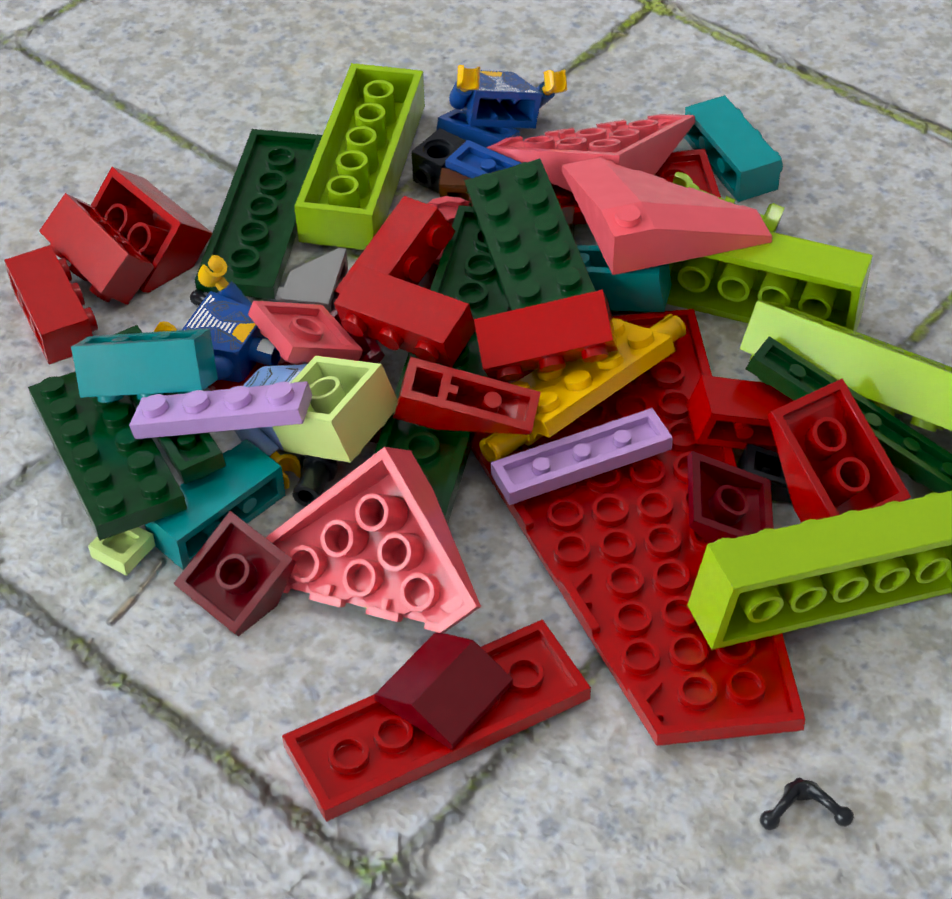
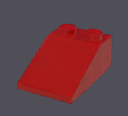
[767,378,911,522]

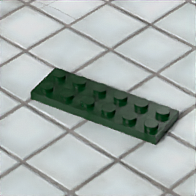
[195,129,322,299]
[464,159,595,311]
[28,372,187,541]

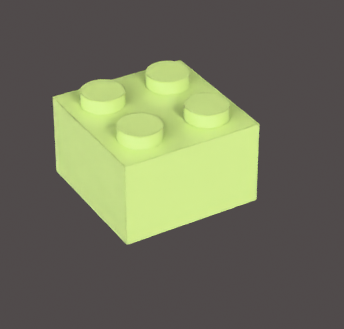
[272,356,398,463]

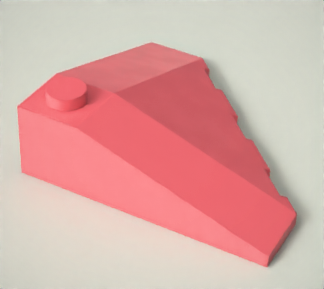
[487,114,695,192]
[562,157,772,275]
[265,447,481,633]

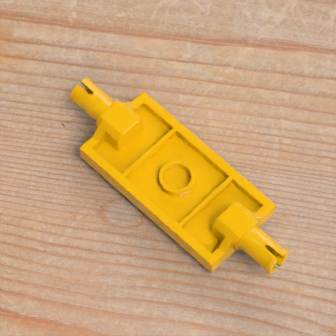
[479,314,686,462]

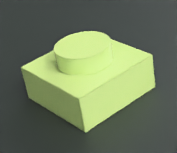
[88,527,155,576]

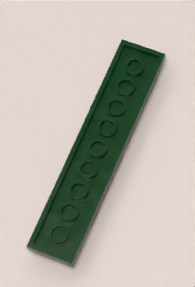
[374,205,510,525]

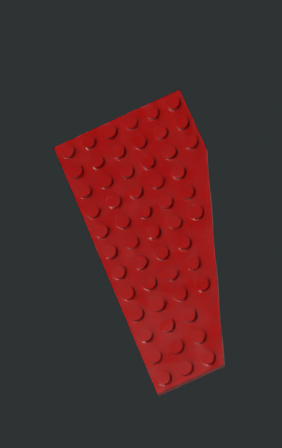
[471,309,806,746]

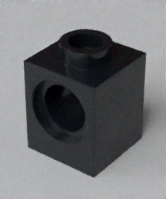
[411,128,466,194]

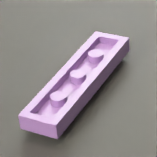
[129,381,313,439]
[491,408,673,505]

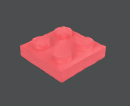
[248,300,363,365]

